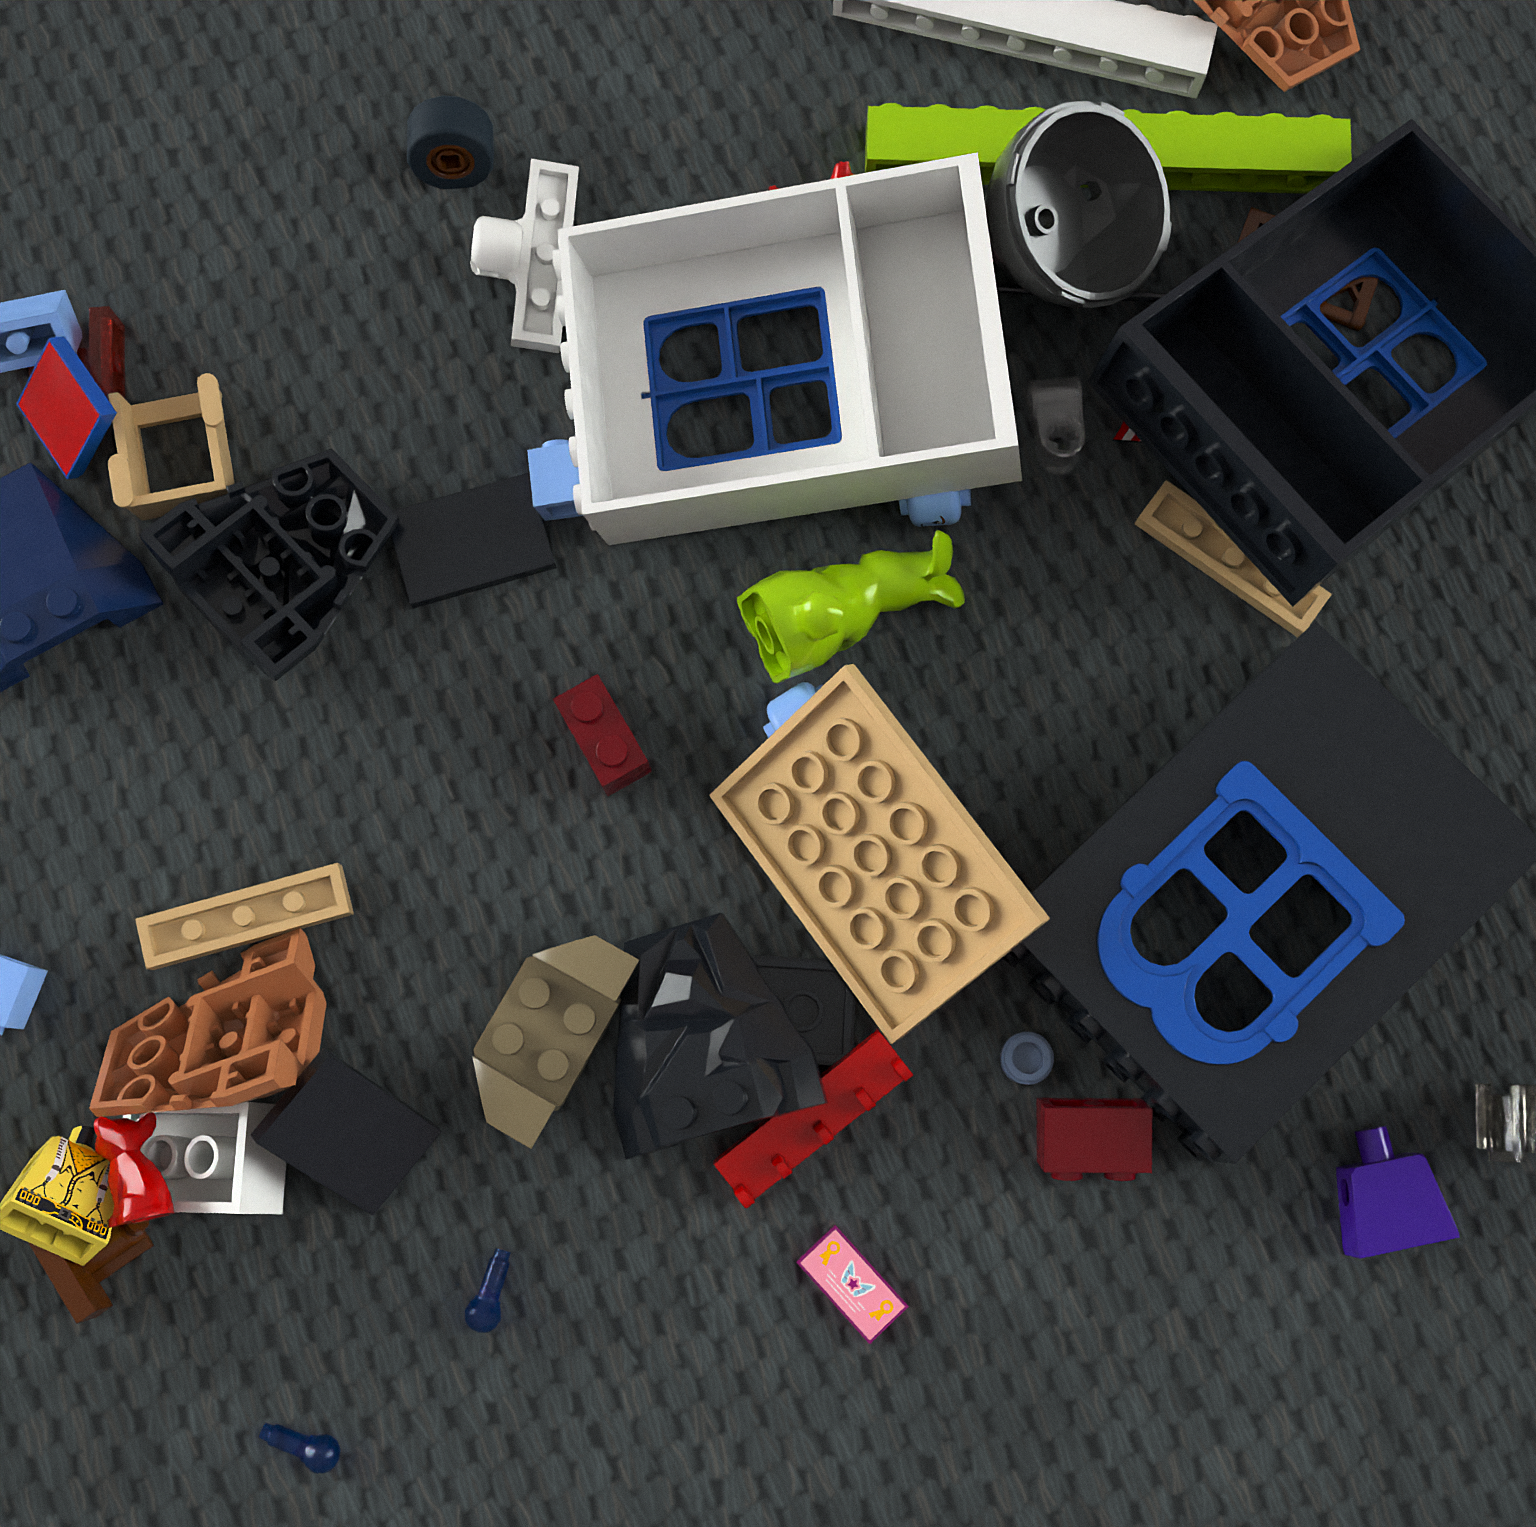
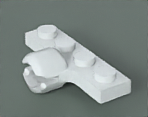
[470,159,579,353]

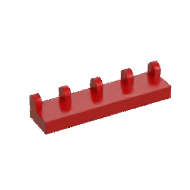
[713,1029,914,1209]

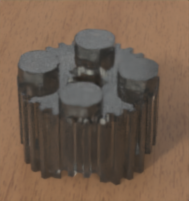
[1475,1083,1536,1163]

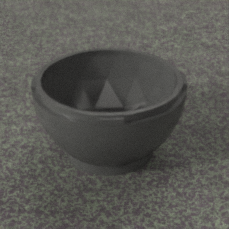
[984,101,1172,309]

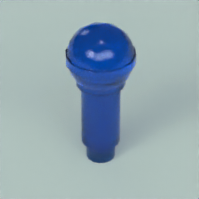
[465,1248,511,1333]
[259,1423,341,1474]

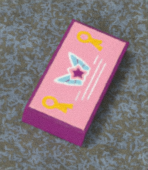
[796,1225,909,1344]

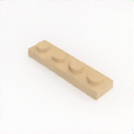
[1134,480,1332,637]
[135,863,354,970]

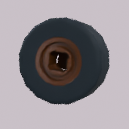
[407,95,494,189]

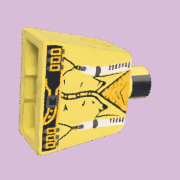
[0,1126,114,1266]

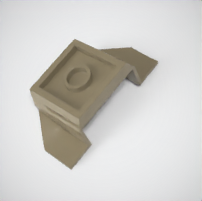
[472,935,639,1149]

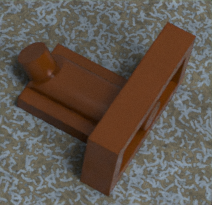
[28,1221,154,1324]

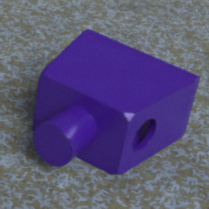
[1336,1125,1460,1259]

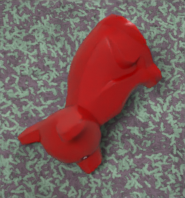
[94,1112,175,1228]

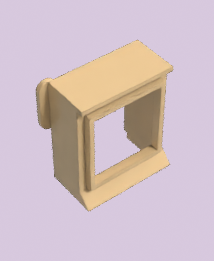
[108,373,235,520]

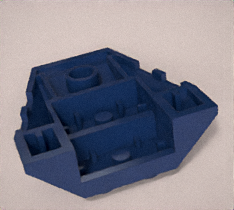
[0,462,164,692]

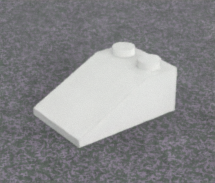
[123,1102,286,1214]

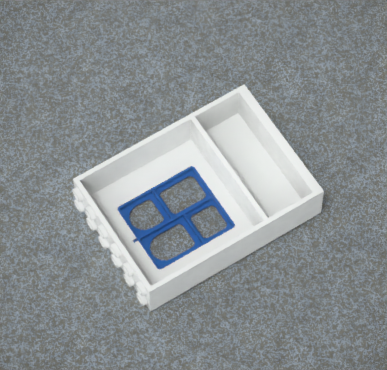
[552,152,1022,545]

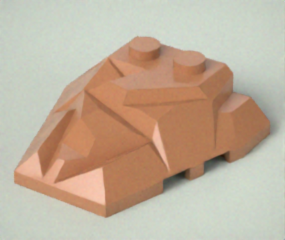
[1193,0,1360,92]
[89,928,326,1117]

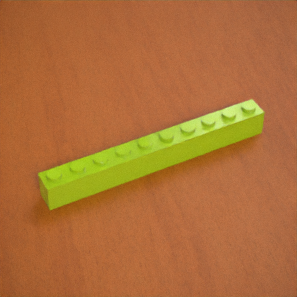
[865,103,1352,194]

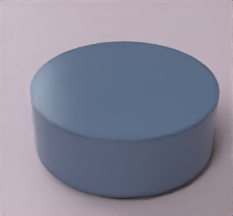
[1000,1032,1054,1085]

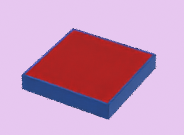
[16,336,117,479]

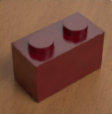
[553,674,652,797]
[1037,1098,1152,1181]

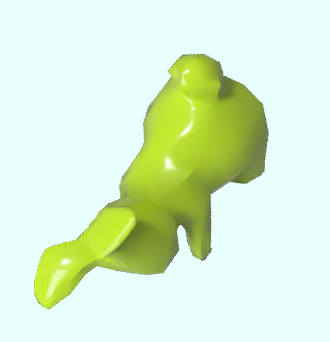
[737,530,965,684]

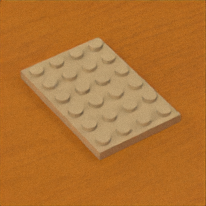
[709,664,1050,1044]

